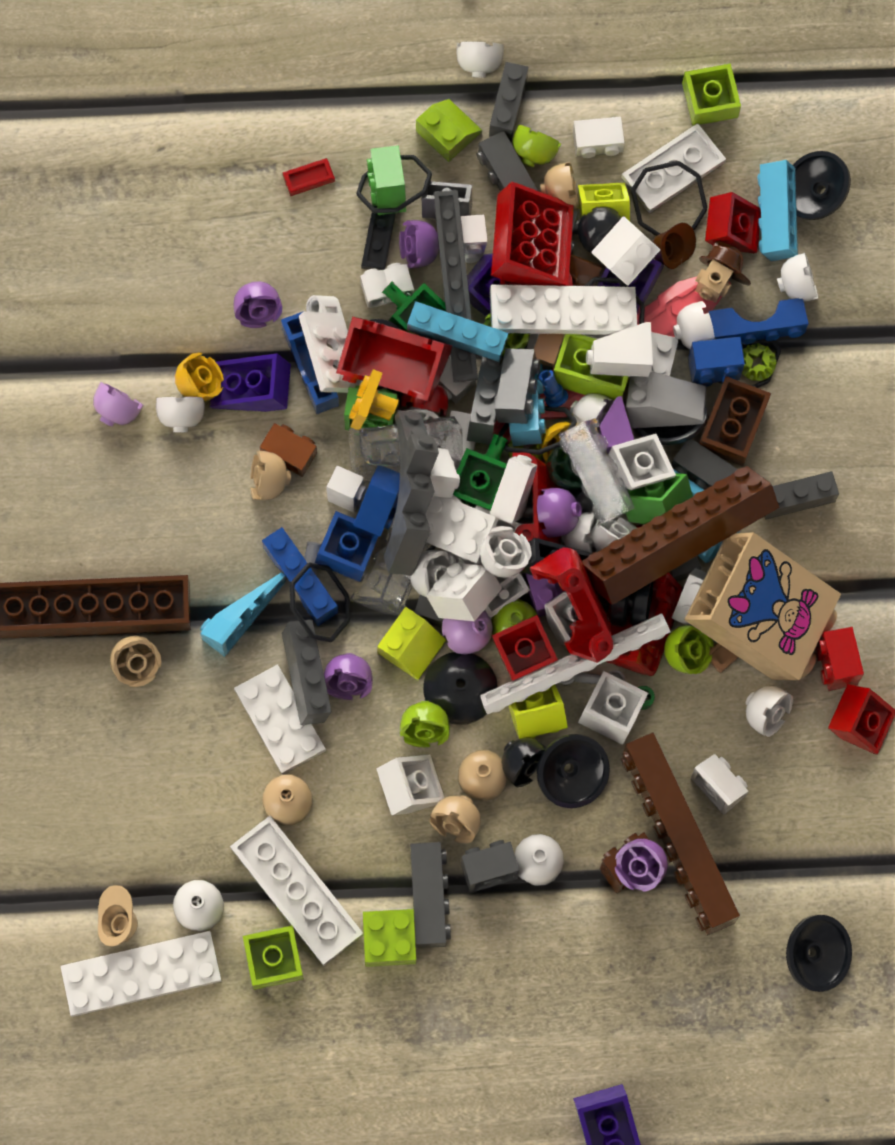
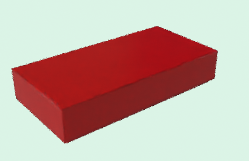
[282,158,335,196]

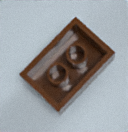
[699,376,771,467]

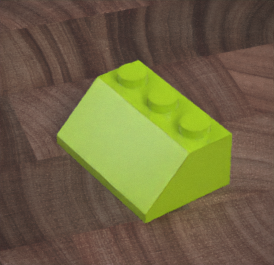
[553,334,629,401]

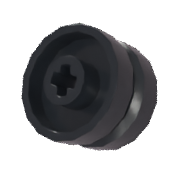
[610,582,653,627]

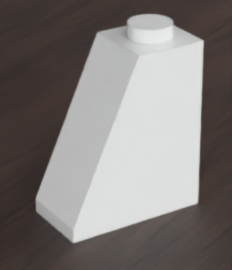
[586,322,653,377]
[490,455,537,523]

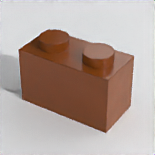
[259,423,317,477]

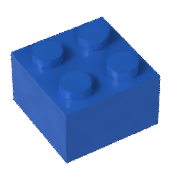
[688,337,745,387]
[353,464,400,537]
[315,511,379,582]

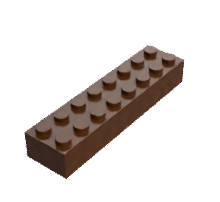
[582,466,780,605]
[0,575,191,638]
[621,732,740,936]

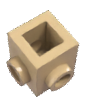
[695,260,733,303]

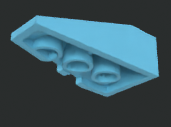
[200,572,286,657]

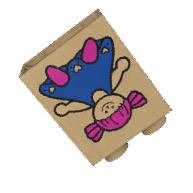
[684,532,841,680]

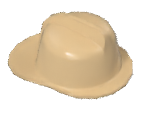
[98,885,138,947]

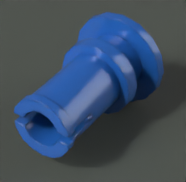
[538,370,568,407]

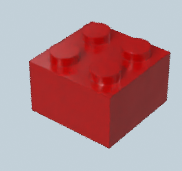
[815,626,864,691]

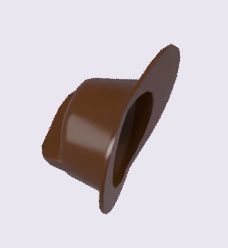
[653,222,696,269]
[699,241,751,286]

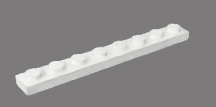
[480,613,671,715]

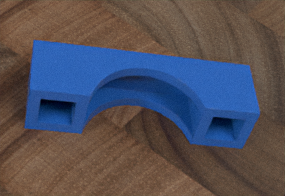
[708,298,809,344]
[281,311,339,414]
[262,527,338,626]

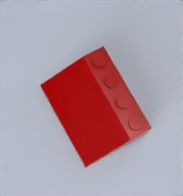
[491,181,574,286]

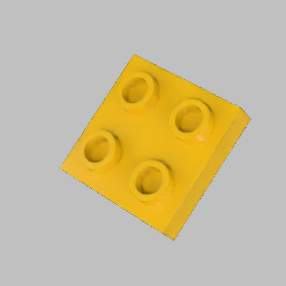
[349,369,399,430]

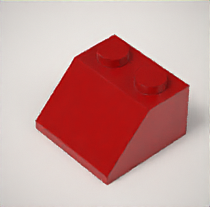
[705,192,761,254]
[492,615,558,681]
[828,684,895,755]

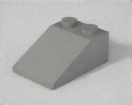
[626,372,707,428]

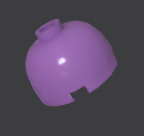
[399,220,439,269]
[233,281,283,328]
[537,488,582,538]
[324,653,373,700]
[615,839,668,892]

